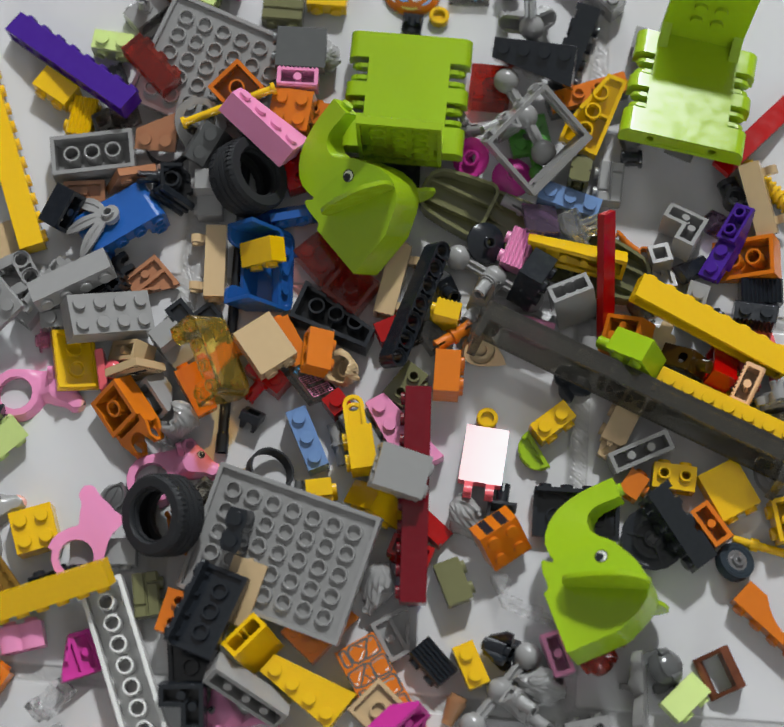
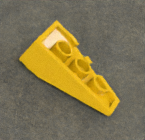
[558,74,628,161]

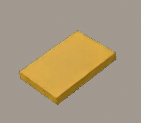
[50,329,99,391]

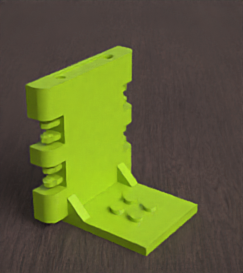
[617,0,760,166]
[342,30,473,168]

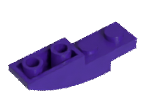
[698,202,755,285]

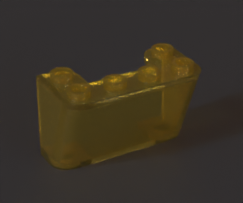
[170,315,249,408]

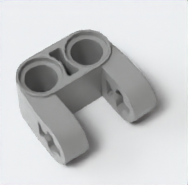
[0,250,41,299]

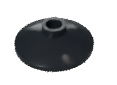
[467,223,505,264]

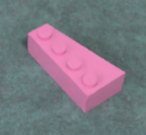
[218,87,307,167]
[365,393,444,466]

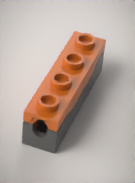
[545,71,628,121]

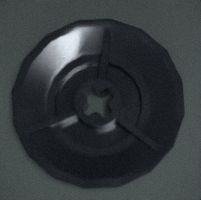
[620,509,680,571]

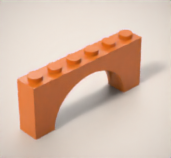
[174,314,303,419]

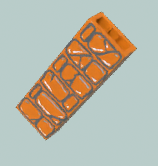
[334,632,412,703]

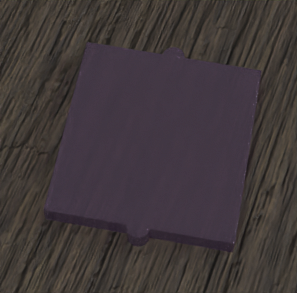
[521,203,561,236]

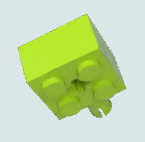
[596,326,666,381]

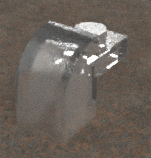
[557,208,598,244]
[24,677,77,723]

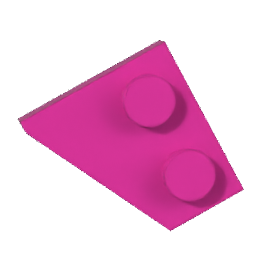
[60,628,102,684]

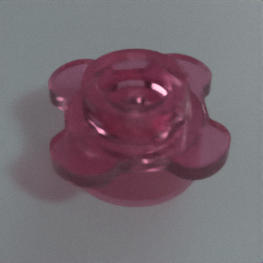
[35,329,50,353]

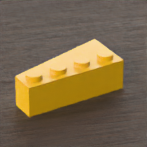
[260,654,357,727]

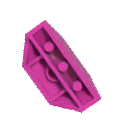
[367,701,431,727]

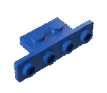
[255,204,318,229]

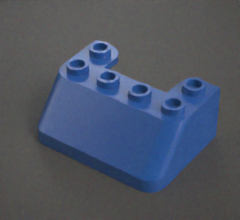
[224,217,295,312]

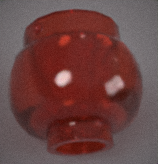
[580,650,619,677]

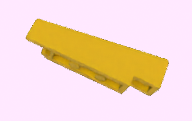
[527,233,628,281]

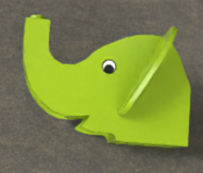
[299,99,436,275]
[542,477,669,665]

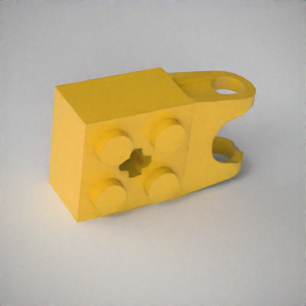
[342,395,376,478]

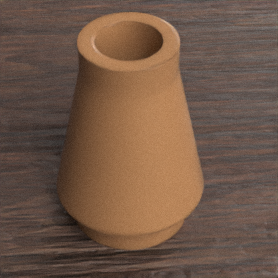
[441,692,468,727]

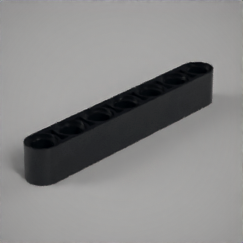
[379,241,451,369]

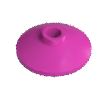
[453,137,489,177]
[492,158,531,197]

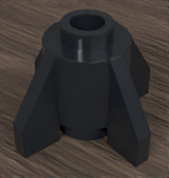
[481,631,522,672]

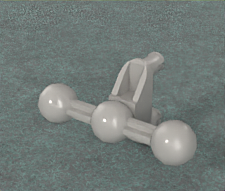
[498,0,557,80]
[475,68,557,166]
[447,245,544,328]
[459,642,553,727]

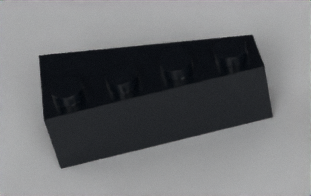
[492,37,578,91]
[638,480,718,574]

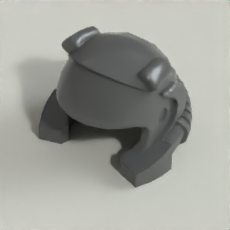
[643,647,683,694]

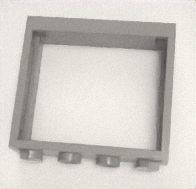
[480,82,593,196]

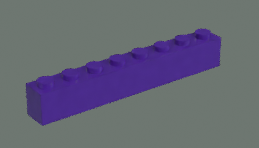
[5,12,142,119]

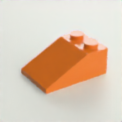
[712,233,782,283]
[280,611,359,666]

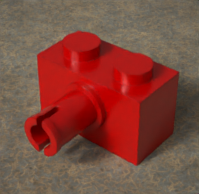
[242,363,292,404]

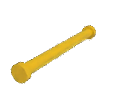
[180,82,278,129]

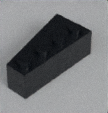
[547,1,601,91]
[289,280,375,356]

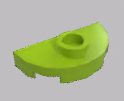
[518,431,550,471]

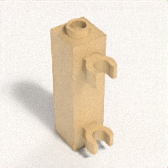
[738,160,784,236]
[189,225,228,305]
[373,242,420,319]

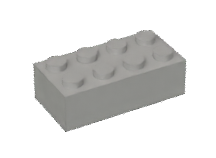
[50,128,137,184]
[60,290,155,344]

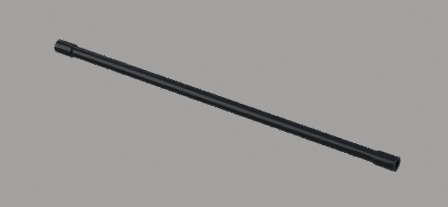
[215,162,250,454]

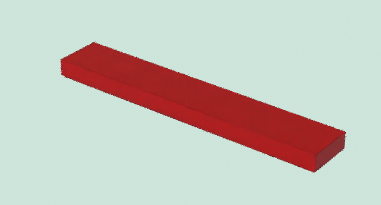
[712,95,784,178]
[596,210,616,337]

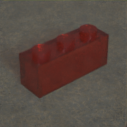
[121,33,182,98]

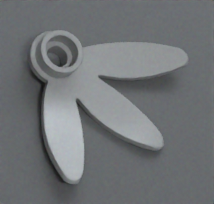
[66,198,120,257]

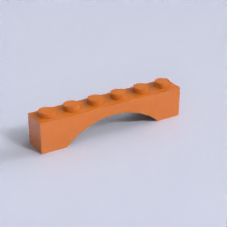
[730,581,784,656]

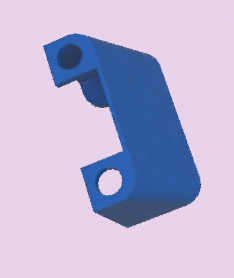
[73,182,170,260]

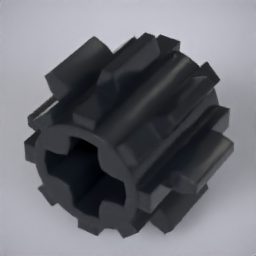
[104,271,132,293]

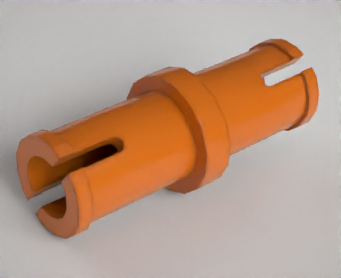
[432,320,474,350]

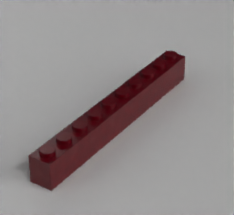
[395,385,432,606]

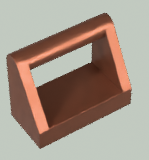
[692,645,747,702]

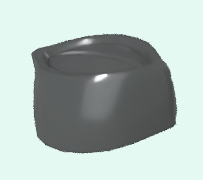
[100,482,128,515]

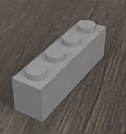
[26,247,117,313]
[203,652,292,727]

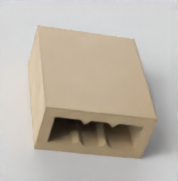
[233,311,298,381]

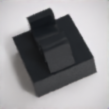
[401,12,424,35]
[239,406,266,433]

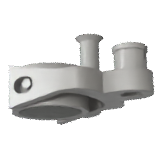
[752,379,784,415]

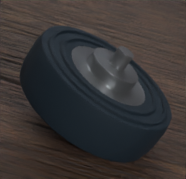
[715,543,754,582]

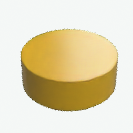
[429,7,449,28]
[476,408,498,428]

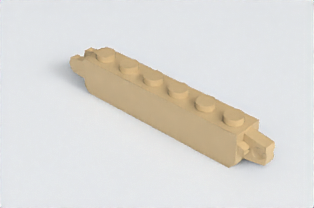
[596,320,676,460]

